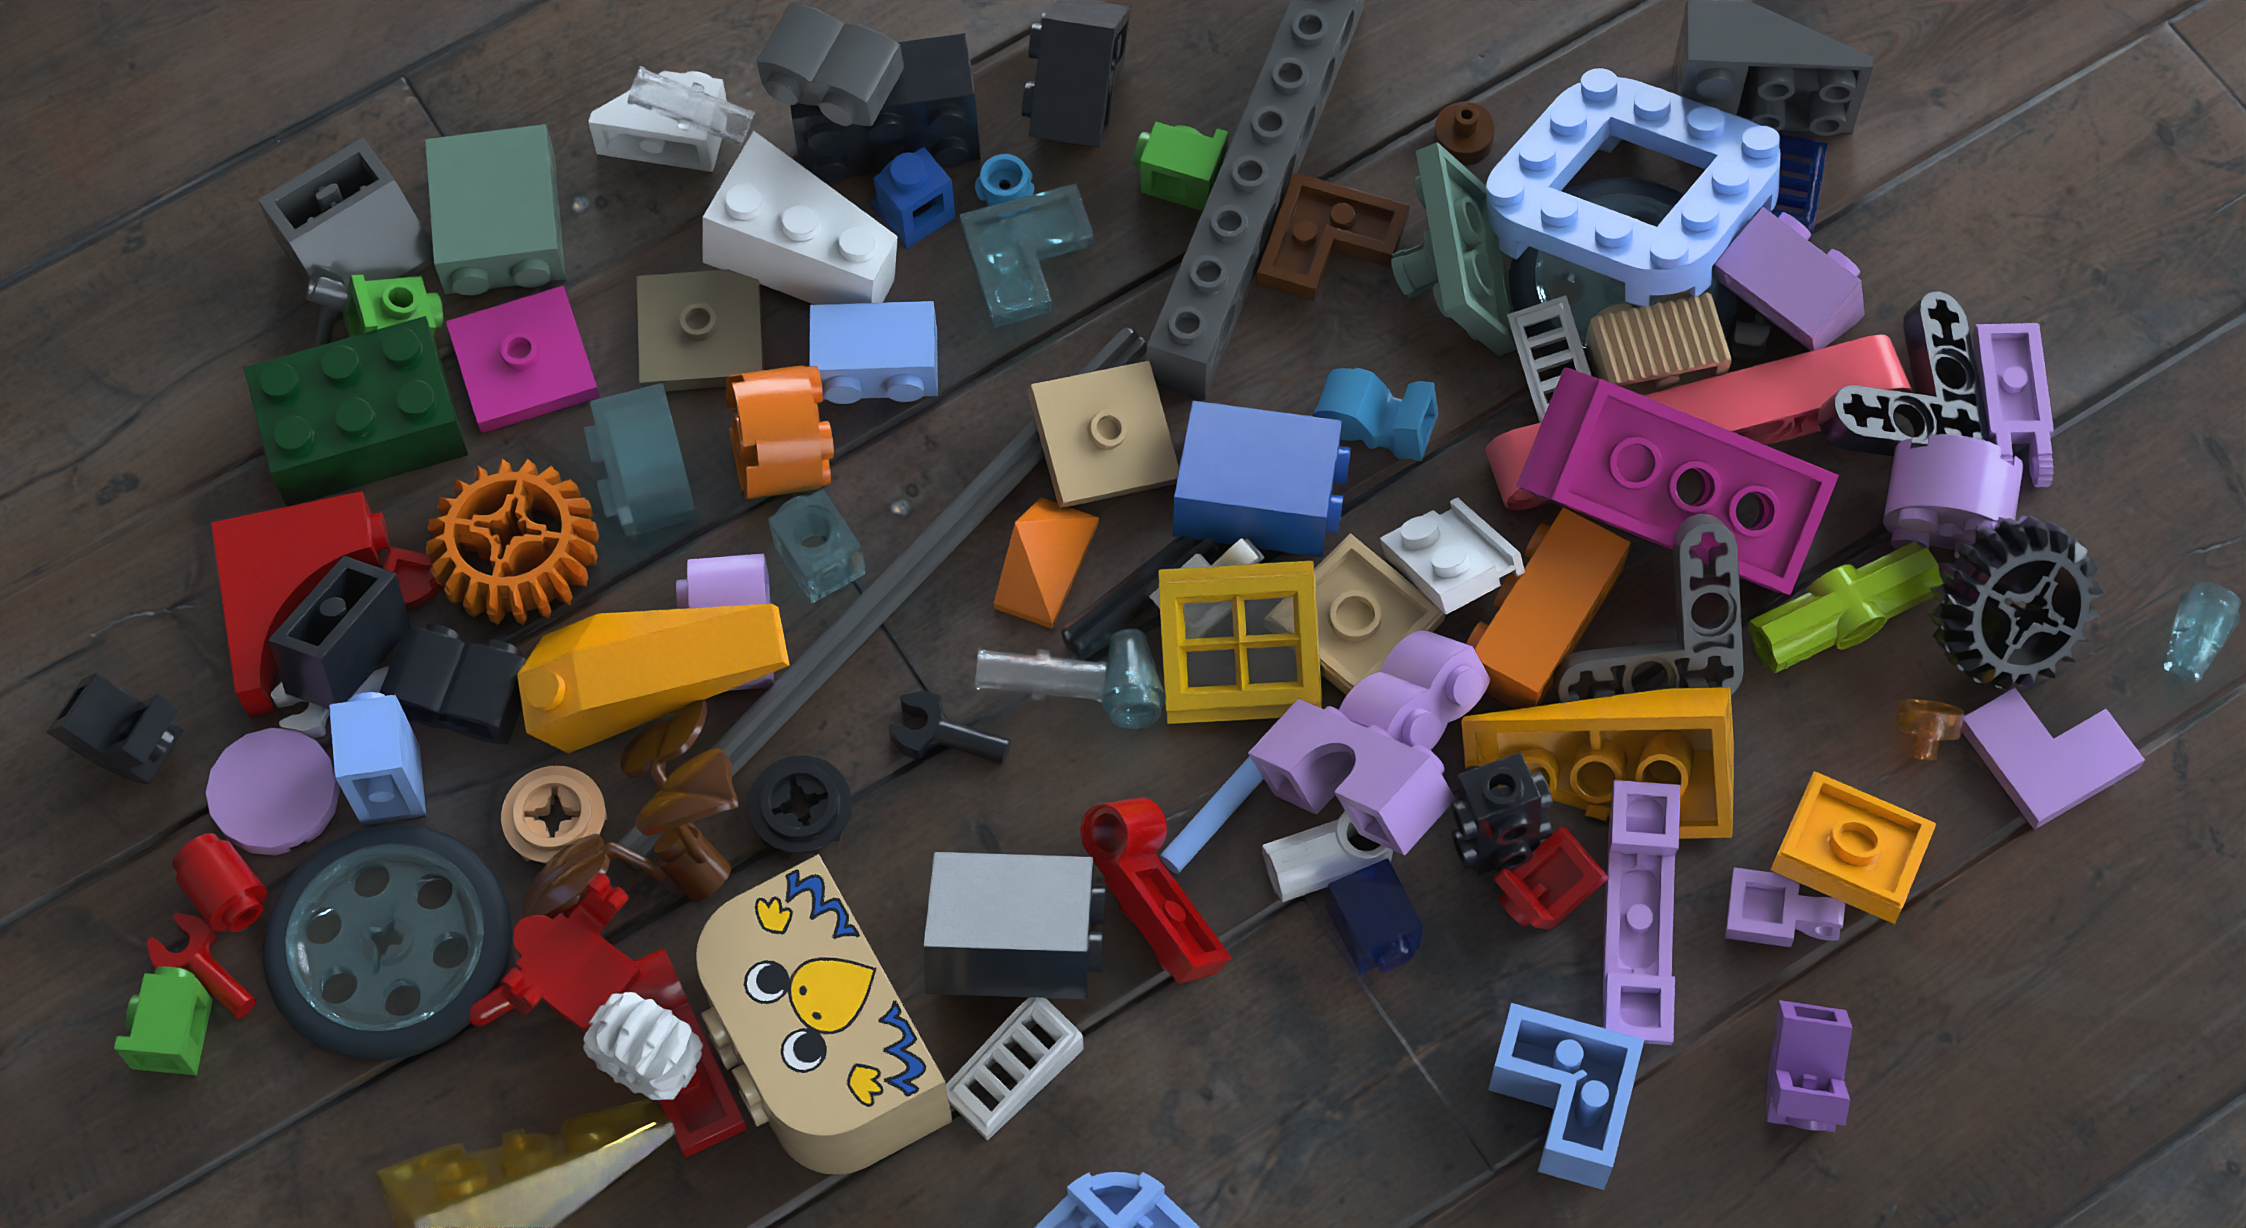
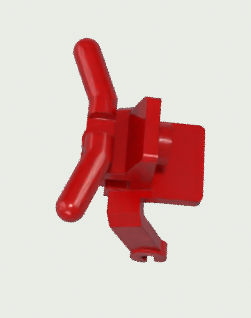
[470,872,641,1033]

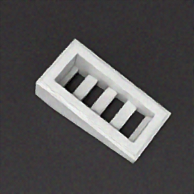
[1507,295,1592,423]
[946,997,1084,1141]

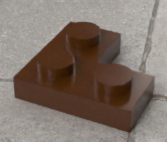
[1256,172,1410,301]

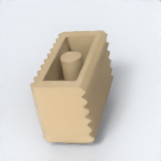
[1585,291,1732,396]

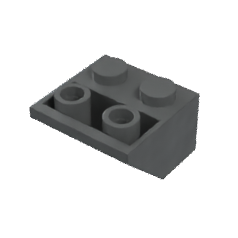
[258,137,434,322]

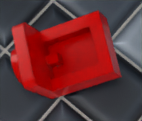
[1493,827,1609,930]

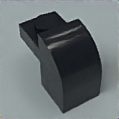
[46,673,184,784]

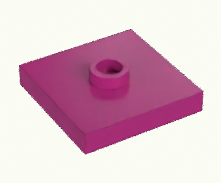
[446,285,600,434]

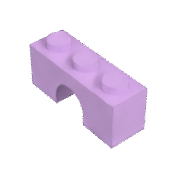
[1248,699,1456,856]

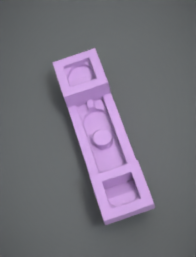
[1603,780,1680,1045]

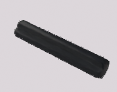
[1061,536,1219,658]

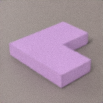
[1958,688,2145,830]

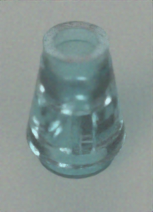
[2164,581,2242,681]
[1102,629,1166,729]

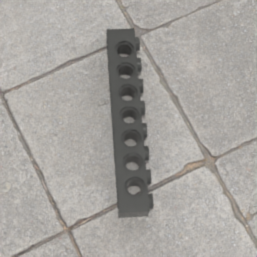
[1147,0,1364,399]

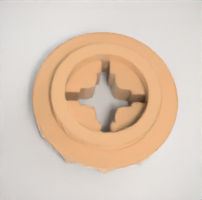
[501,766,607,864]

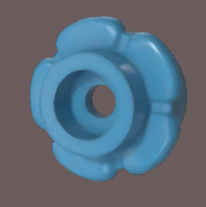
[975,154,1034,212]

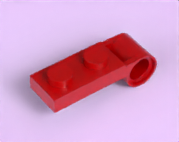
[1080,797,1232,984]
[627,948,747,1158]

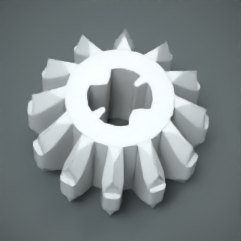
[583,992,703,1100]

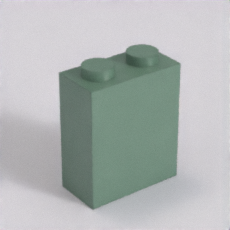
[425,124,566,296]

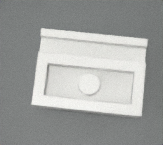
[1380,497,1525,615]

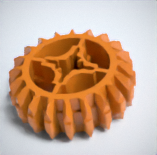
[426,458,599,626]

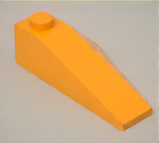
[517,603,790,754]

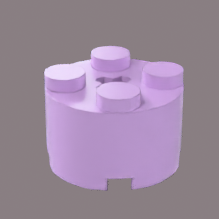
[1883,434,2023,559]

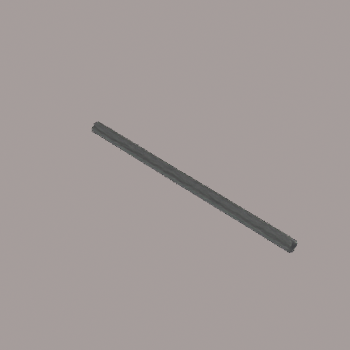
[618,327,1147,870]

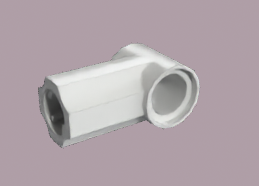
[1262,811,1393,902]

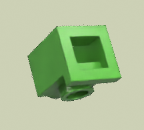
[1133,122,1228,211]
[342,274,443,337]
[114,967,213,1076]

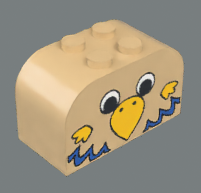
[696,854,952,1174]

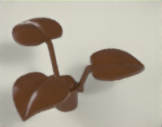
[521,700,738,920]

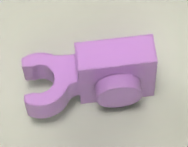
[1725,868,1845,947]

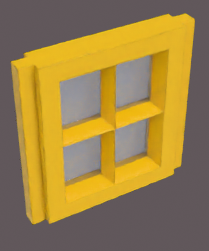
[1159,561,1322,724]

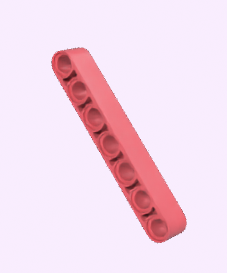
[1485,334,1912,511]

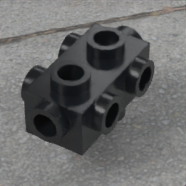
[1451,752,1553,875]

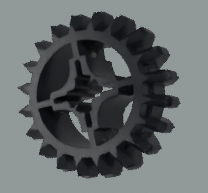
[1927,515,2104,690]

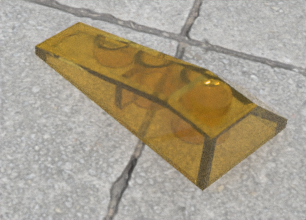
[375,1099,676,1228]

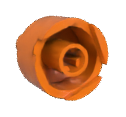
[726,365,834,500]

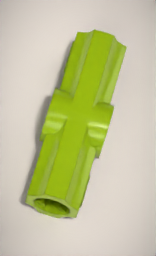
[1747,541,1944,673]

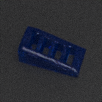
[1751,134,1828,242]

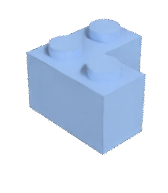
[1488,1003,1644,1190]

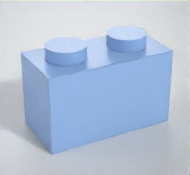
[810,301,938,404]
[329,692,426,826]

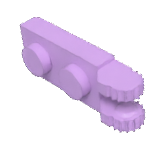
[1972,323,2054,487]

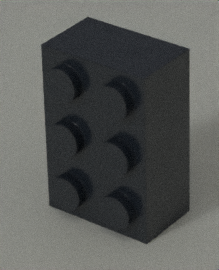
[790,33,981,184]

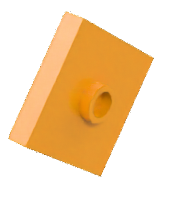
[1770,771,1936,924]

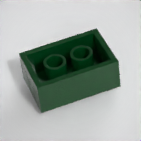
[243,316,468,507]

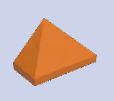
[994,497,1099,629]

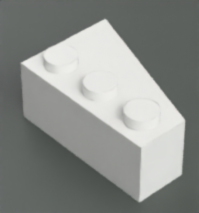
[703,130,898,305]

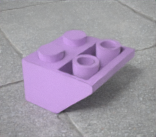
[1714,207,1865,351]

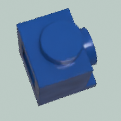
[871,147,956,249]

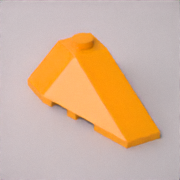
[1461,687,1734,839]

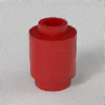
[172,833,267,932]

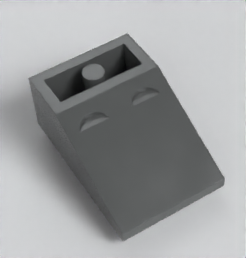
[1673,0,1873,136]

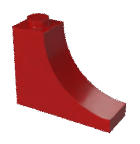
[211,491,390,718]

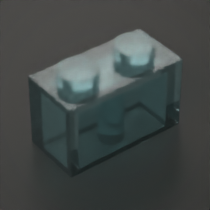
[583,383,698,537]

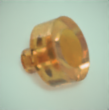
[1895,699,1964,761]

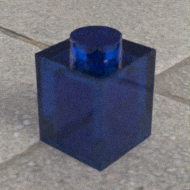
[1325,858,1423,974]

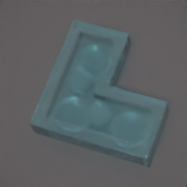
[960,184,1094,328]

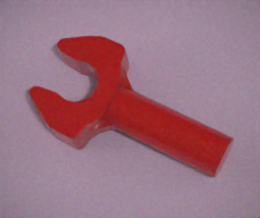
[147,913,256,1019]

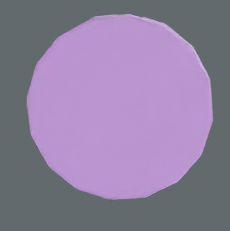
[206,728,340,856]

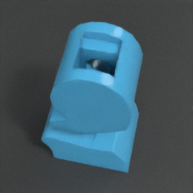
[1312,367,1439,461]

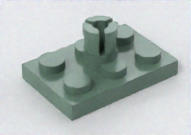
[1391,142,1517,357]

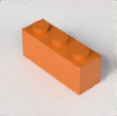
[1466,507,1631,709]

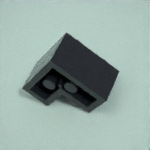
[1022,0,1131,148]

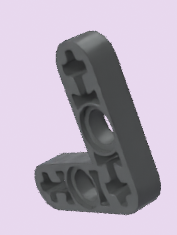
[1553,514,1744,703]

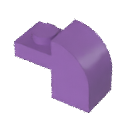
[1766,1000,1852,1132]

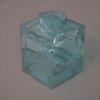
[768,489,866,604]

